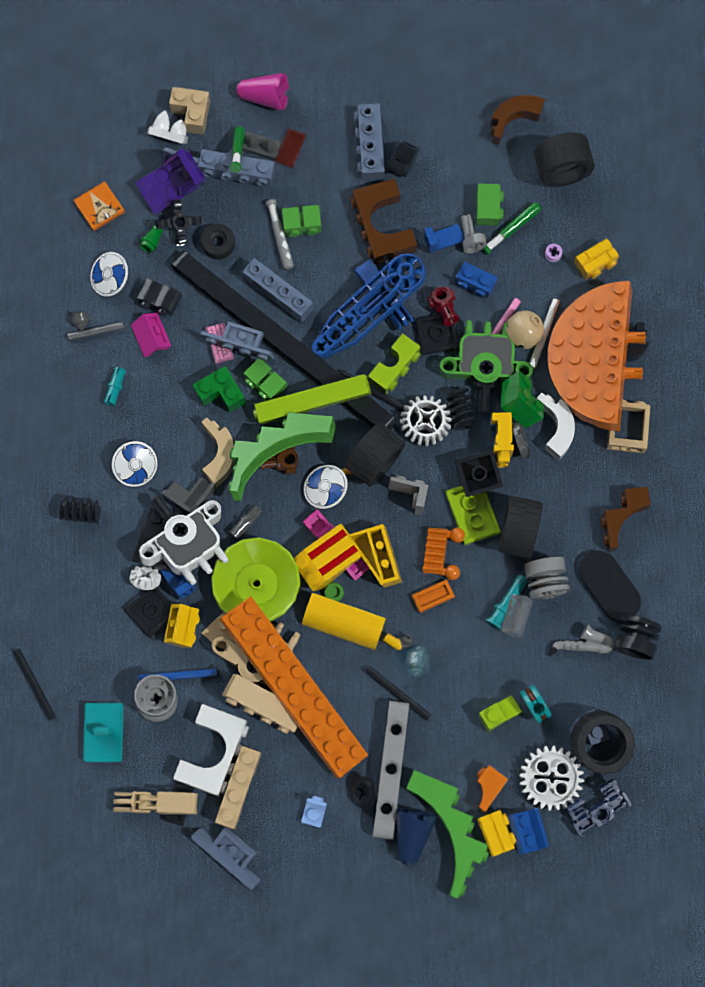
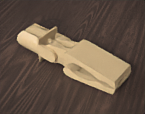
[113,791,198,814]

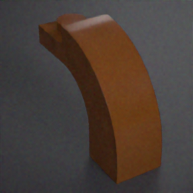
[490,95,545,145]

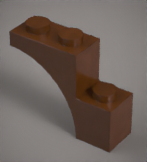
[600,487,651,552]

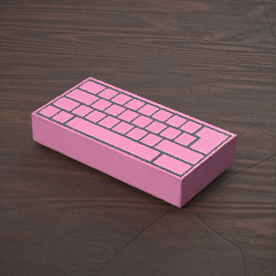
[206,323,234,364]

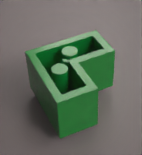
[193,366,246,413]
[501,371,544,429]

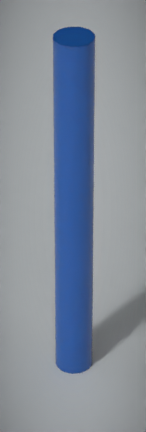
[138,668,217,682]

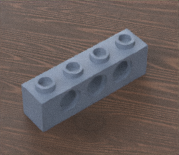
[243,258,313,323]

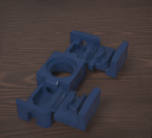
[566,778,632,838]

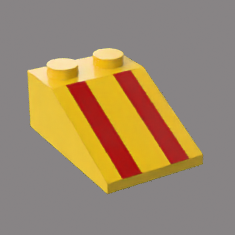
[294,524,363,592]

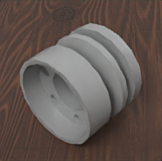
[524,557,570,599]
[134,675,177,722]

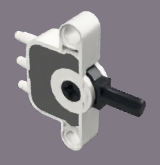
[139,496,228,585]

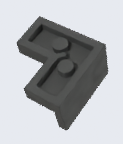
[162,477,217,515]

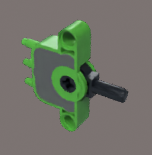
[439,320,533,414]

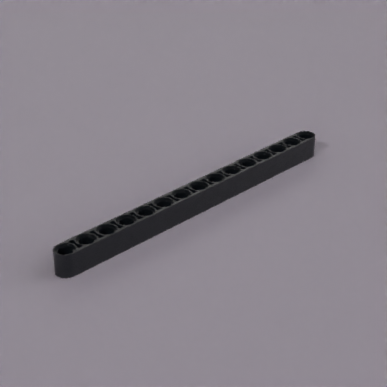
[171,251,398,430]

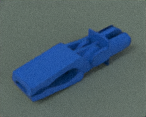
[354,260,414,331]

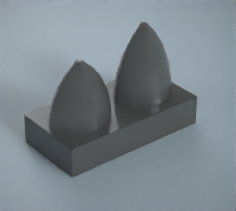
[242,132,282,161]

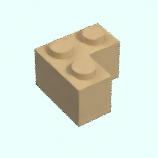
[169,87,210,135]

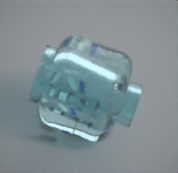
[405,646,432,677]

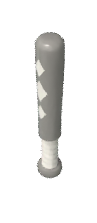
[265,199,294,270]

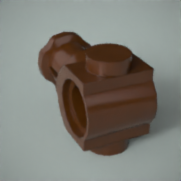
[261,447,299,475]

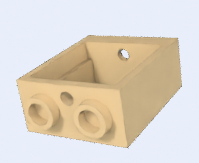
[606,400,650,454]

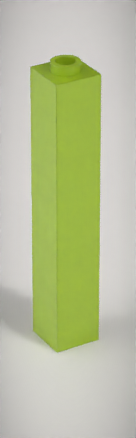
[253,374,371,424]

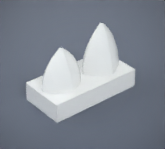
[148,111,188,144]

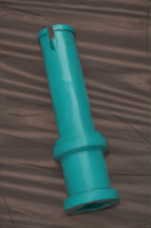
[485,574,528,630]

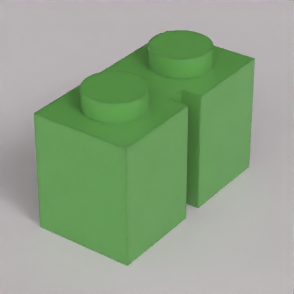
[476,183,504,226]
[282,205,321,237]
[244,358,287,401]

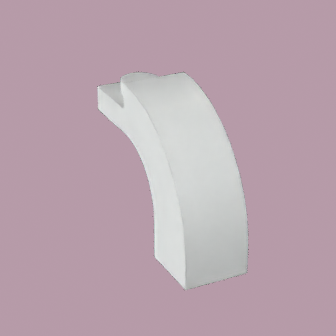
[537,393,575,461]

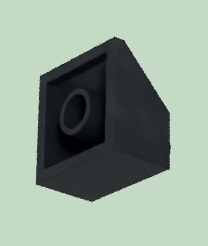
[454,450,503,497]

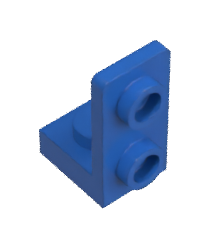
[423,224,464,253]
[160,570,196,601]

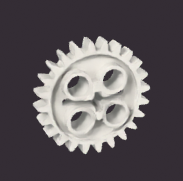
[519,746,584,811]

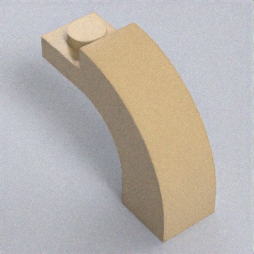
[201,418,234,487]

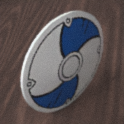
[90,252,128,296]
[112,441,157,487]
[304,465,348,509]

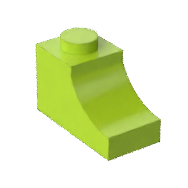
[478,695,522,732]

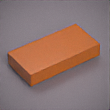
[411,579,455,613]

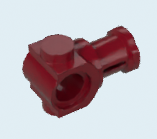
[427,287,460,326]

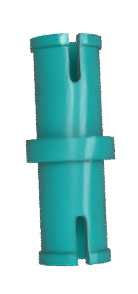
[104,367,126,406]

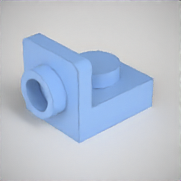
[301,796,327,828]

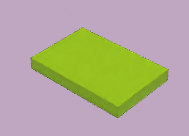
[445,486,501,546]

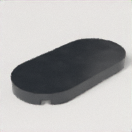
[579,551,641,621]

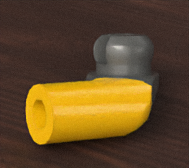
[383,633,413,650]

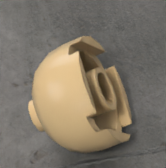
[506,310,544,349]

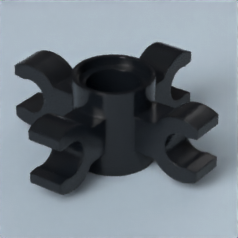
[155,199,202,246]

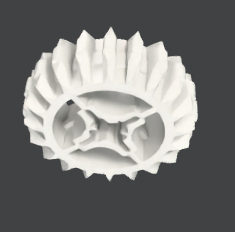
[400,395,452,447]

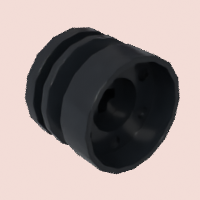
[614,615,662,660]

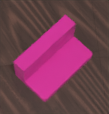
[131,313,171,357]

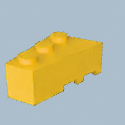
[349,524,402,588]

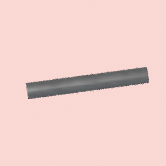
[67,322,124,341]

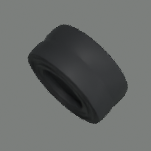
[201,224,235,260]

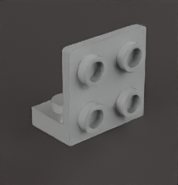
[389,475,428,516]

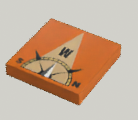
[74,181,125,231]

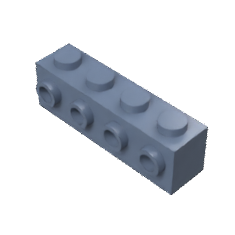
[354,104,384,180]
[198,149,275,187]

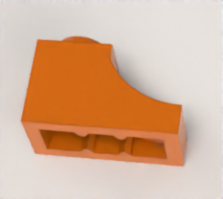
[476,765,508,813]

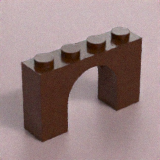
[350,179,417,264]

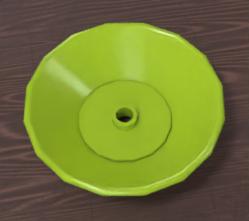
[211,537,300,622]

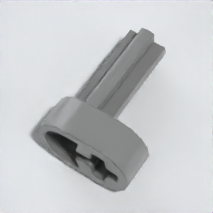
[461,214,487,254]

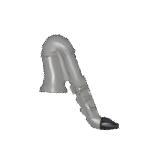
[548,624,614,657]

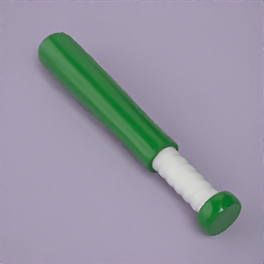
[230,126,245,173]
[481,202,541,255]

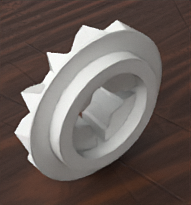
[130,565,161,590]

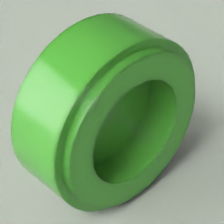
[324,583,344,602]

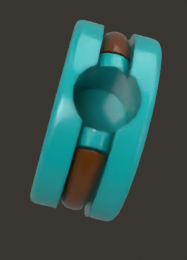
[520,684,552,723]

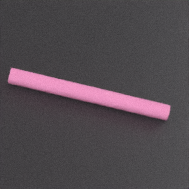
[491,298,521,334]

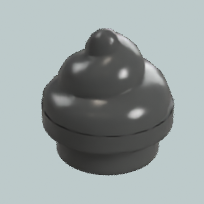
[71,311,90,331]

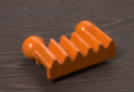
[423,527,465,580]

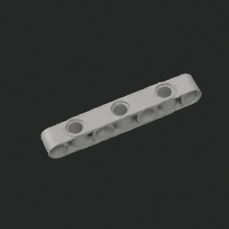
[373,701,409,840]

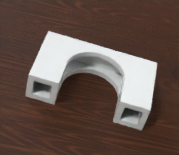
[173,704,249,797]

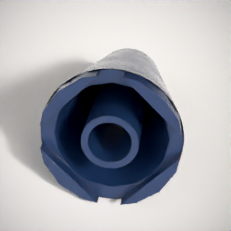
[396,808,436,866]

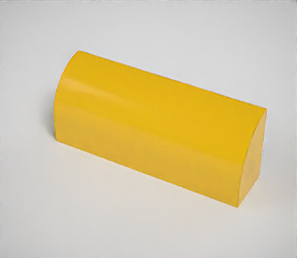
[302,593,386,650]

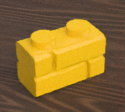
[574,238,619,280]
[164,604,200,648]
[477,810,516,858]

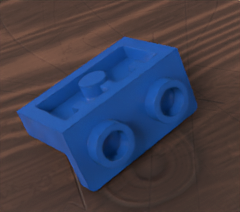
[454,262,498,299]
[508,808,549,855]

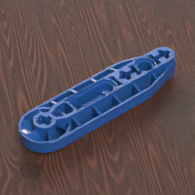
[312,253,426,359]

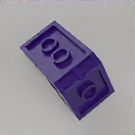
[135,148,207,215]

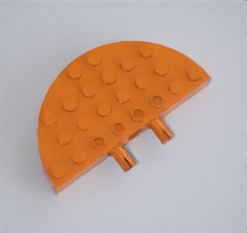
[548,281,646,432]

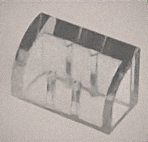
[501,595,533,639]

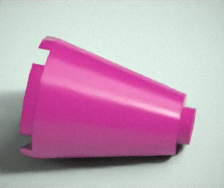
[236,73,289,110]

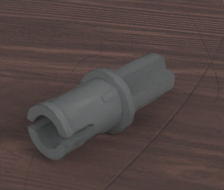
[229,505,262,540]

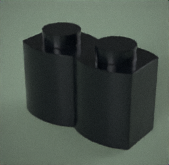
[137,278,182,316]

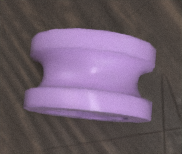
[545,244,562,262]

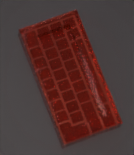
[275,128,306,169]

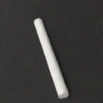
[530,299,560,369]

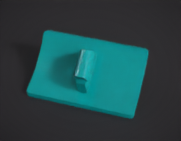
[83,703,124,762]

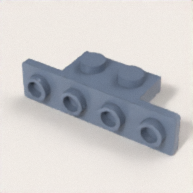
[201,321,275,361]
[191,827,261,890]

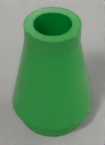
[139,225,163,253]

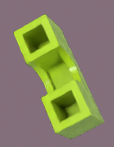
[368,333,421,394]

